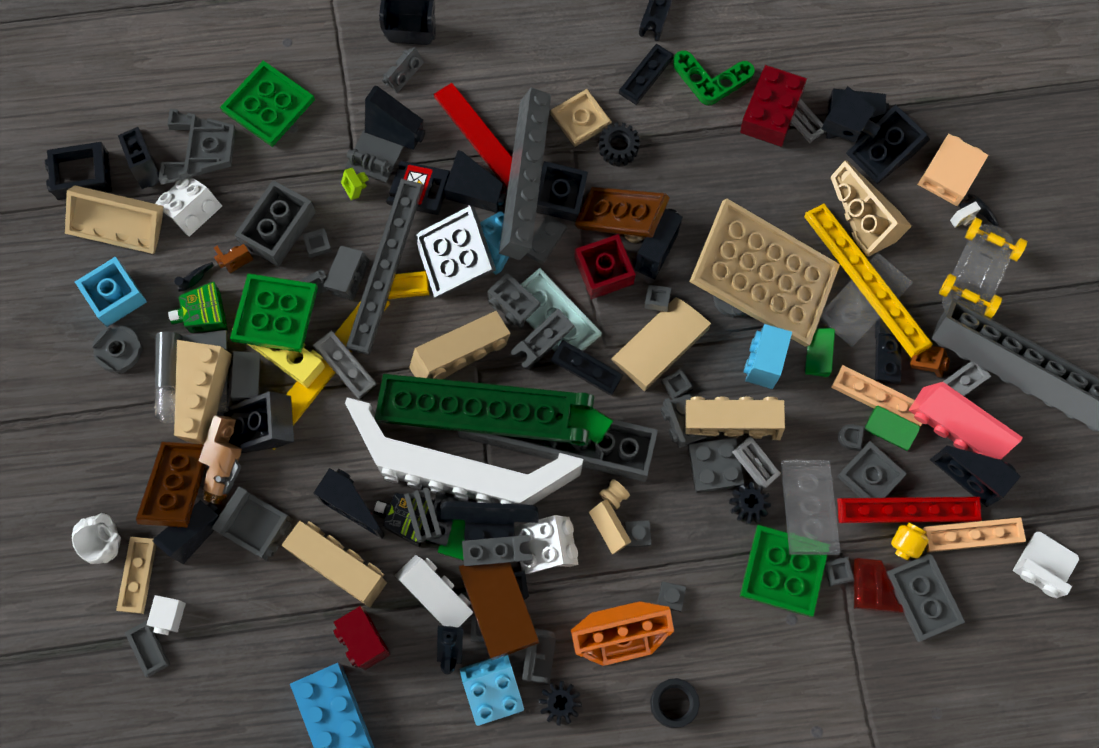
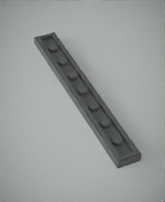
[346,179,424,355]

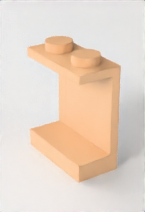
[917,133,988,206]

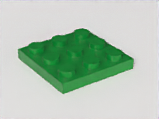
[220,60,315,147]
[230,274,318,353]
[739,525,829,618]

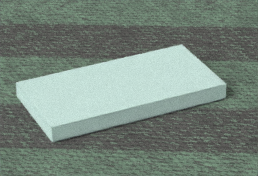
[520,268,602,351]

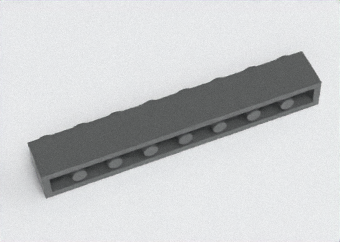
[499,87,551,260]

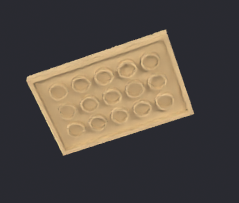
[690,199,840,346]

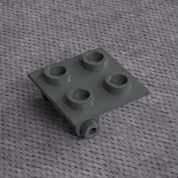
[345,130,404,183]

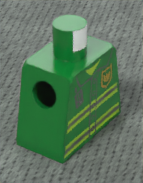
[168,282,228,333]

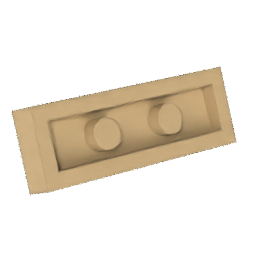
[116,537,156,614]

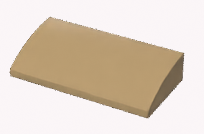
[65,186,164,254]
[611,297,711,392]

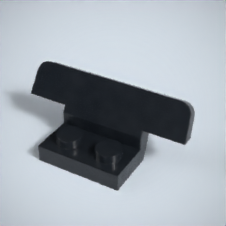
[441,501,539,541]

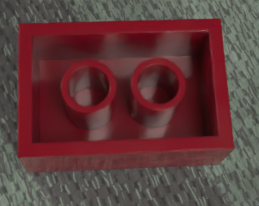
[740,65,807,147]

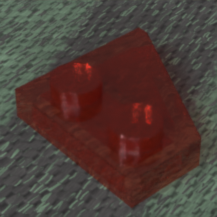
[854,558,903,613]

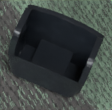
[379,0,436,45]

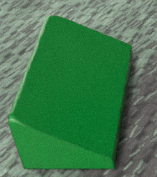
[805,328,835,377]
[864,406,921,451]
[557,407,614,444]

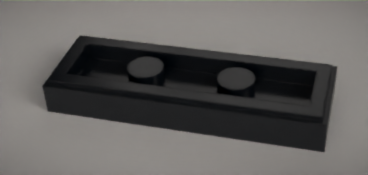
[619,43,674,105]
[550,340,623,396]

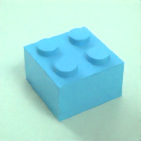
[75,257,147,327]
[743,324,792,389]

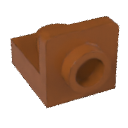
[214,244,254,273]
[910,346,950,378]

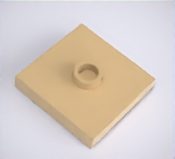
[550,89,612,147]

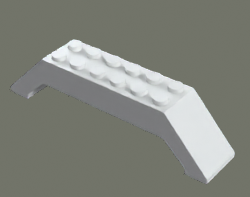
[345,398,583,505]

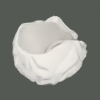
[72,513,121,564]

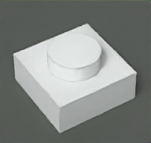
[950,201,981,228]

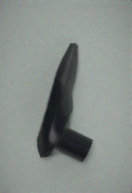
[959,194,999,227]
[174,262,214,292]

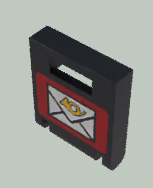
[386,161,450,215]

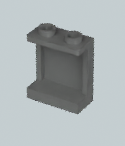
[211,486,292,561]

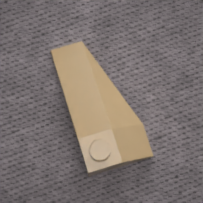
[831,160,912,256]

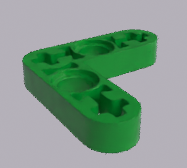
[673,51,755,105]

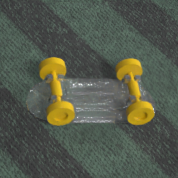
[939,217,1028,318]

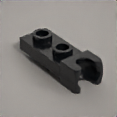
[639,0,673,41]
[875,318,902,384]

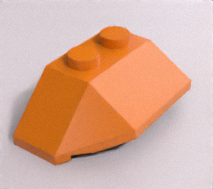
[571,601,674,666]

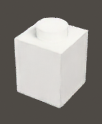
[147,595,186,635]

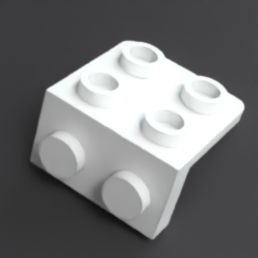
[155,177,222,237]
[515,515,578,574]
[1013,532,1079,598]

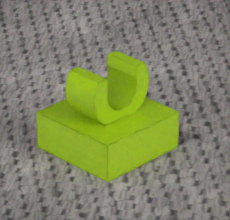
[341,168,369,200]

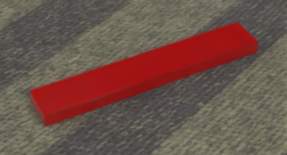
[434,83,512,190]
[837,497,982,523]

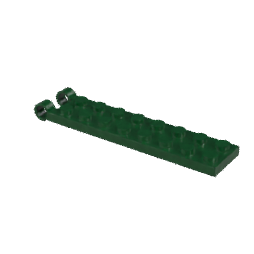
[374,374,595,446]

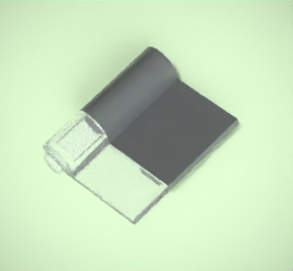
[155,330,229,423]

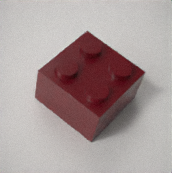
[575,234,636,299]
[333,606,391,670]

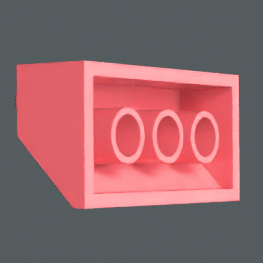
[909,382,1023,460]

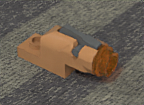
[199,415,242,504]

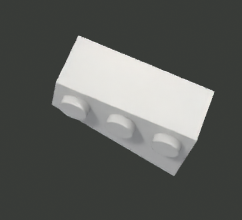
[394,555,473,627]

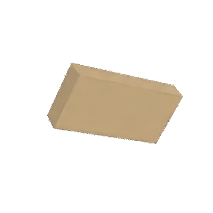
[589,499,631,554]

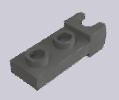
[511,309,575,370]
[462,535,533,566]

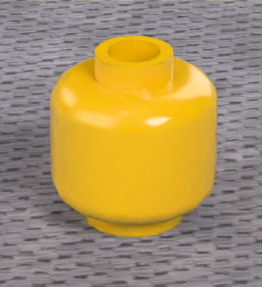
[891,523,929,561]

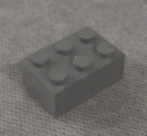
[235,180,316,267]

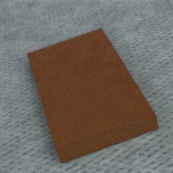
[575,187,670,238]
[136,442,206,527]
[459,562,539,661]

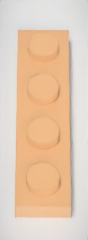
[831,365,922,426]
[922,517,1026,552]

